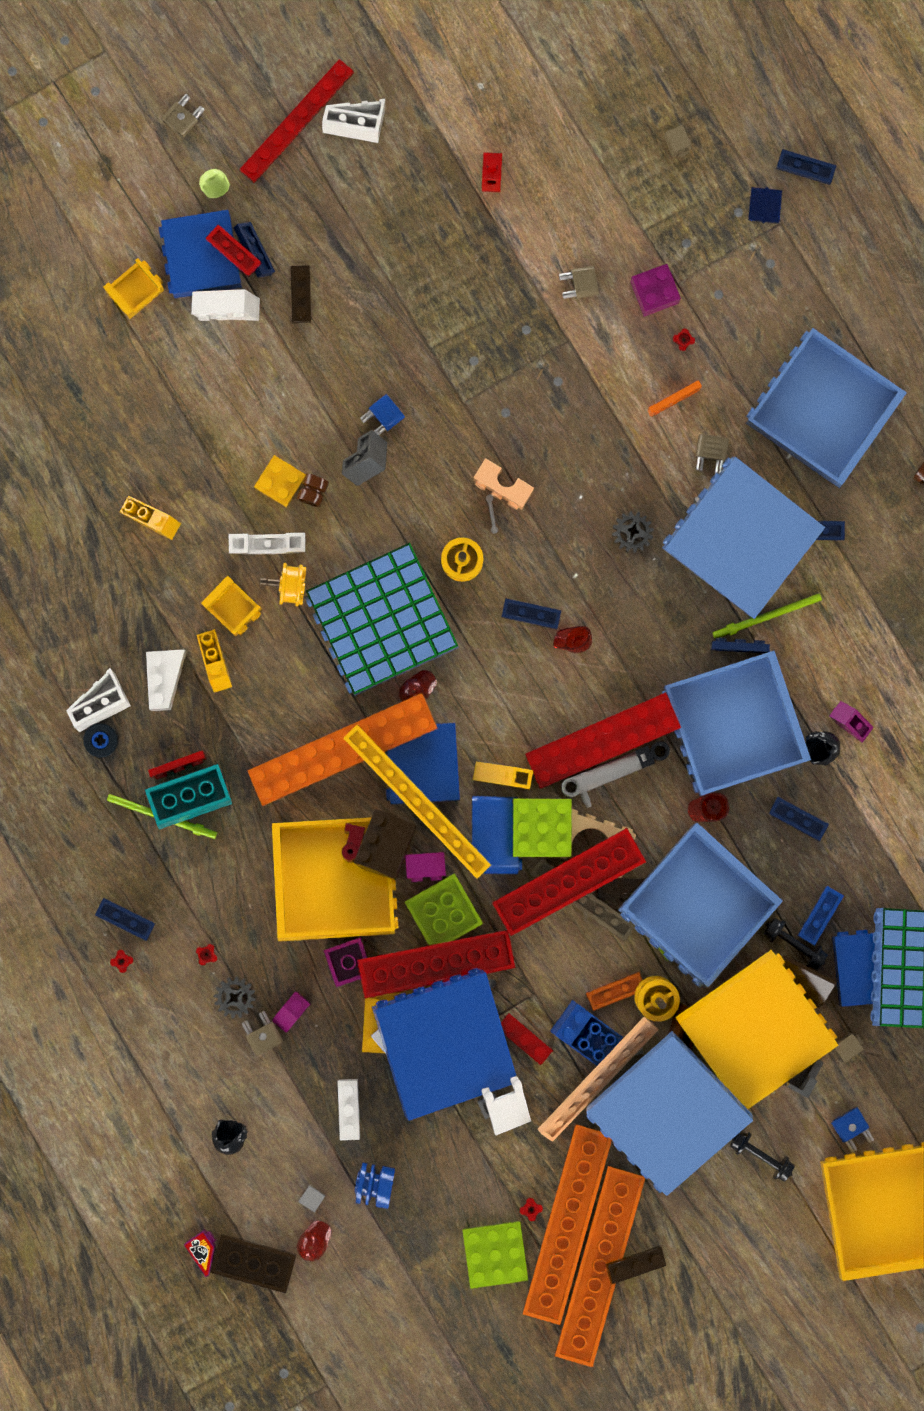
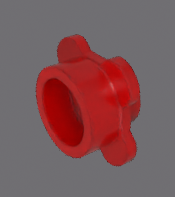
[672,328,695,351]
[196,944,217,965]
[110,950,134,973]
[520,1198,543,1221]

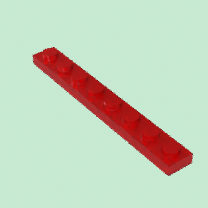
[239,59,354,183]

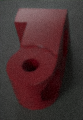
[342,823,366,863]

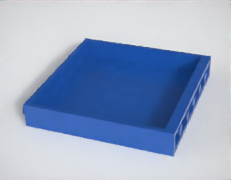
[372,968,517,1121]

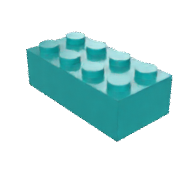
[145,764,232,830]

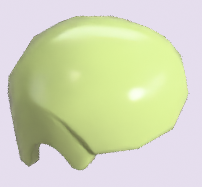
[199,169,230,198]

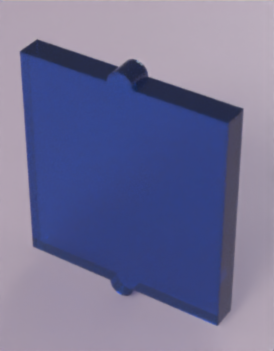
[748,187,782,224]

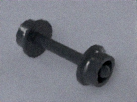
[764,918,828,970]
[730,1131,795,1182]

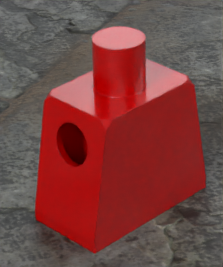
[482,152,502,192]

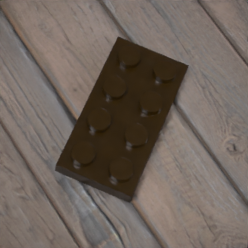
[211,1234,297,1294]

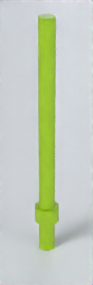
[712,593,822,639]
[107,794,218,839]

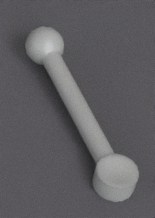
[486,494,498,534]

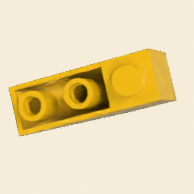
[120,496,181,540]
[197,629,232,693]
[473,761,533,790]

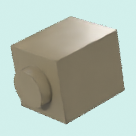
[664,125,692,158]
[833,1033,864,1063]

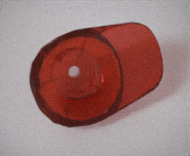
[553,626,592,653]
[399,670,437,702]
[688,793,730,822]
[297,1220,332,1262]

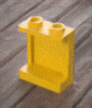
[103,258,164,319]
[201,576,262,637]

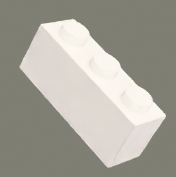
[338,1079,360,1140]

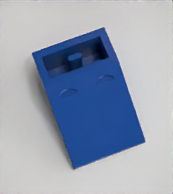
[550,1000,623,1066]

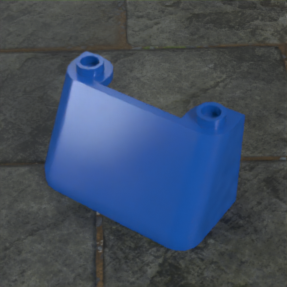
[472,796,522,874]

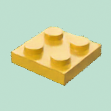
[254,455,306,508]

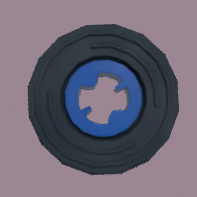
[83,723,118,758]

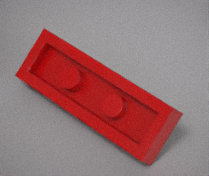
[206,225,261,277]
[148,750,207,780]
[501,1013,553,1065]

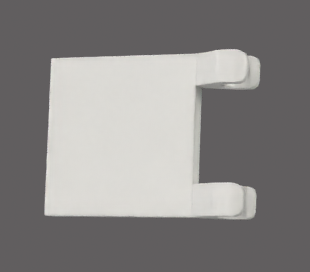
[482,1076,531,1135]

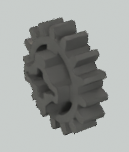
[612,511,654,553]
[213,976,256,1019]

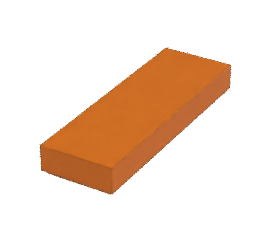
[648,380,702,417]
[586,972,643,1011]

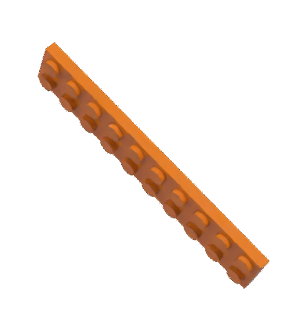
[247,693,438,806]
[522,1124,612,1325]
[555,1166,645,1367]

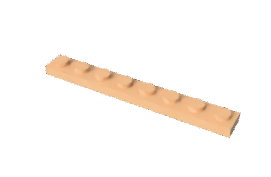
[538,1017,659,1142]

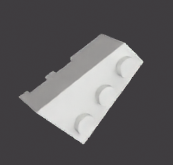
[322,99,385,143]
[191,289,260,321]
[146,650,187,711]
[66,668,131,732]

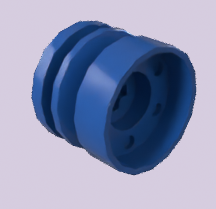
[355,1163,395,1209]

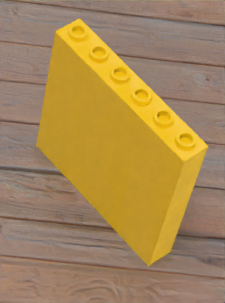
[272,817,398,941]
[675,950,839,1109]
[820,1142,924,1281]

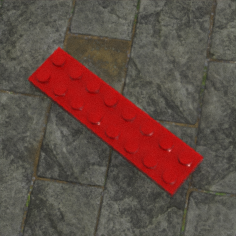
[525,692,682,789]
[492,828,646,936]
[357,930,515,999]

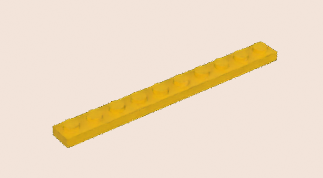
[343,725,491,879]

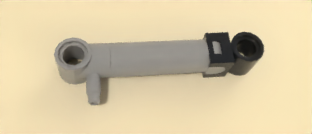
[561,741,670,808]

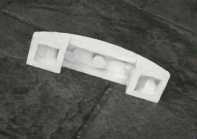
[229,533,305,554]

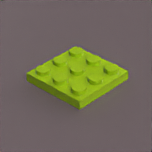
[513,799,572,857]
[405,873,483,945]
[462,1221,528,1289]

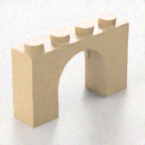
[559,809,636,879]

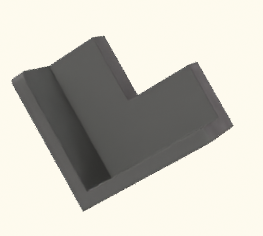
[342,430,387,486]
[783,1060,824,1098]

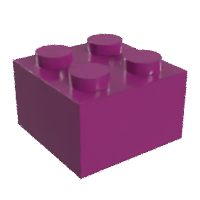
[630,264,681,317]
[405,852,446,882]
[324,938,368,987]

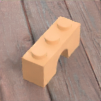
[473,458,534,510]

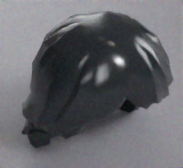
[805,731,841,766]
[212,1120,248,1155]

